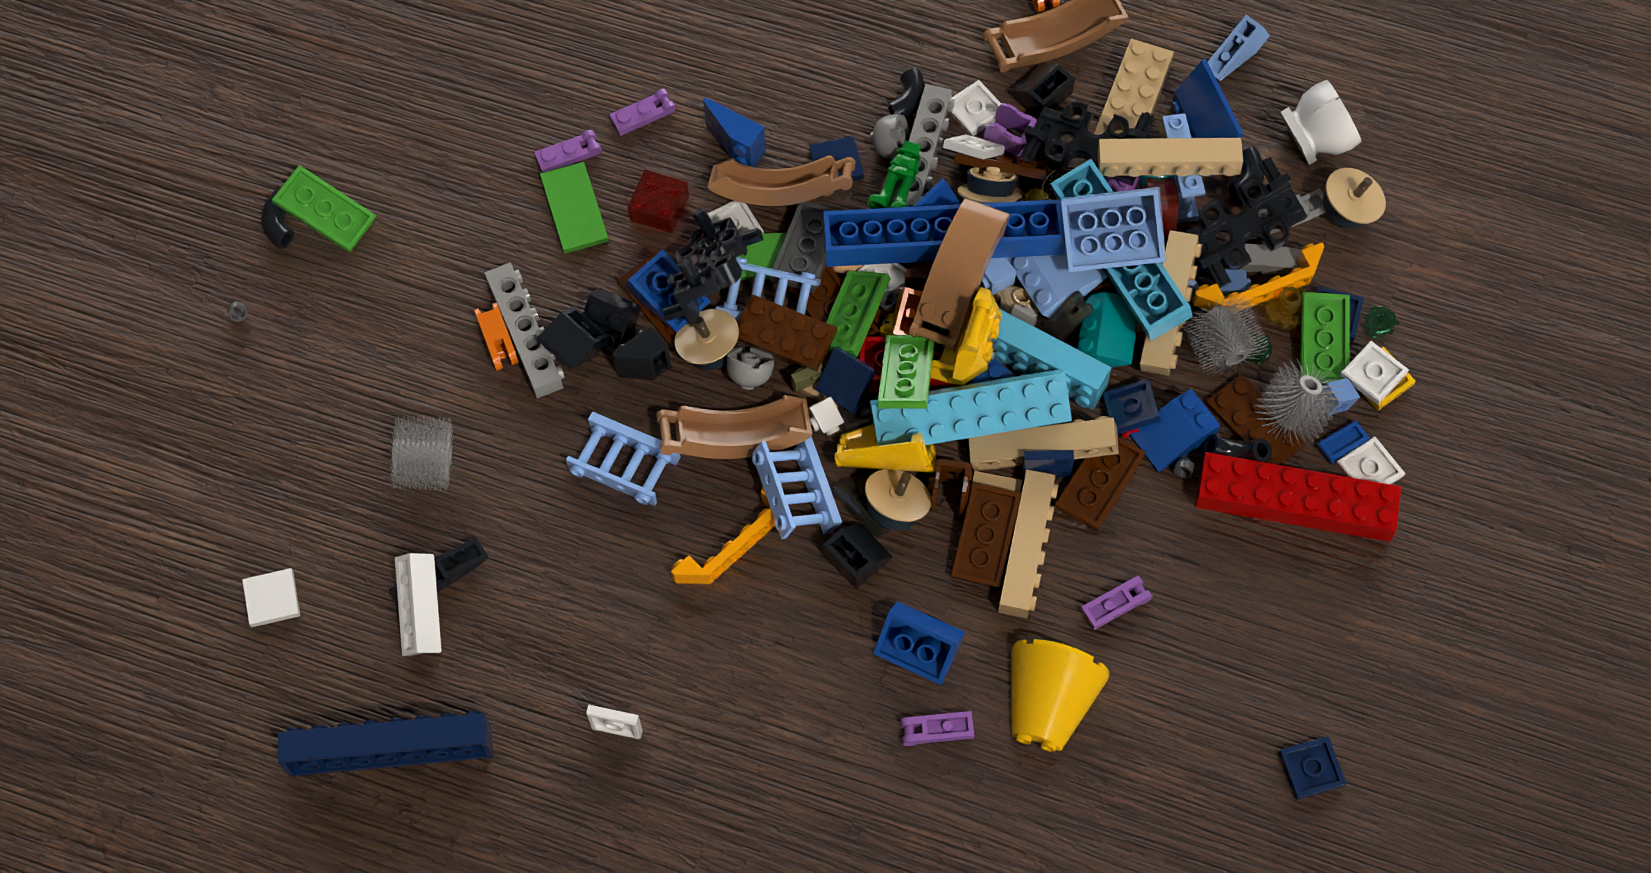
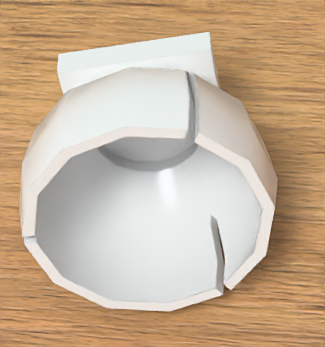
[1281,80,1361,165]

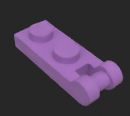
[609,89,676,136]
[534,130,602,173]
[1081,576,1153,630]
[901,711,974,746]

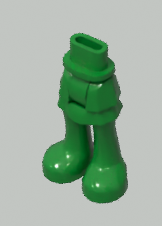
[867,141,922,209]

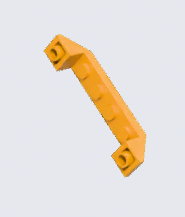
[1192,242,1324,315]
[671,483,783,584]

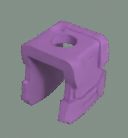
[984,103,1037,156]

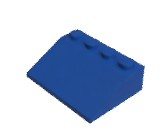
[1171,59,1243,177]

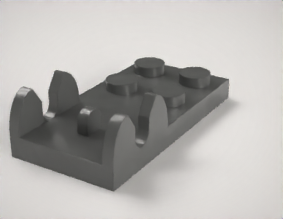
[770,201,840,294]

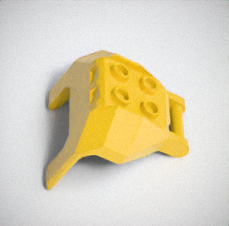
[931,287,1002,385]

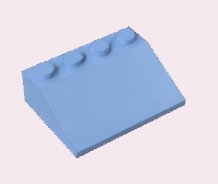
[1061,187,1166,272]
[1007,207,1108,321]

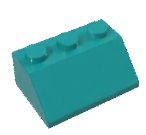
[1077,292,1138,367]

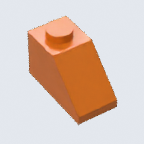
[892,287,923,335]

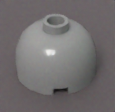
[870,114,910,160]
[727,347,774,390]

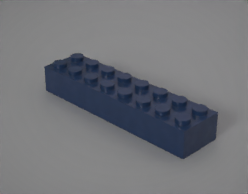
[278,711,493,777]

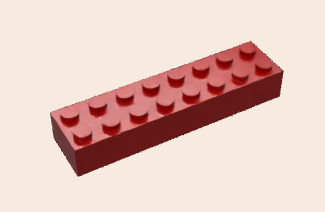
[1195,452,1401,542]

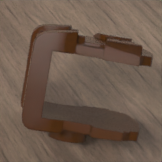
[928,459,972,516]

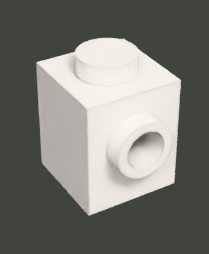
[808,397,844,436]

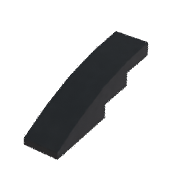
[389,537,489,609]

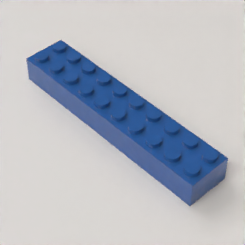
[823,199,1065,267]

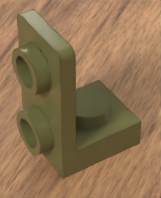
[791,364,823,393]

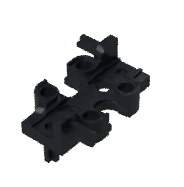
[1019,101,1154,186]
[1184,157,1307,288]
[662,207,763,323]

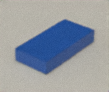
[1316,420,1371,465]

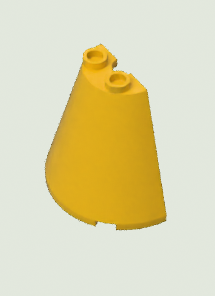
[835,424,936,472]
[1011,639,1109,752]

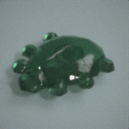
[1364,305,1399,338]
[1243,333,1272,365]

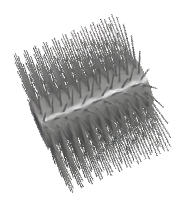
[1183,295,1269,376]
[1255,359,1344,447]
[390,416,453,491]

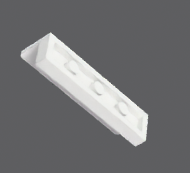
[395,553,441,656]

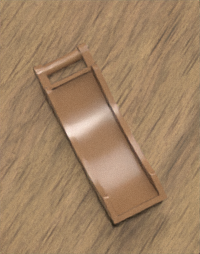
[982,0,1128,72]
[708,155,856,206]
[909,198,1010,351]
[656,395,812,459]

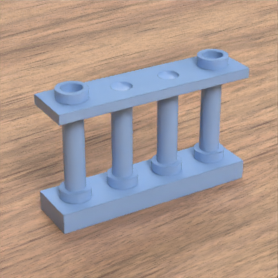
[1162,113,1205,224]
[716,256,821,321]
[566,412,681,506]
[752,437,842,539]

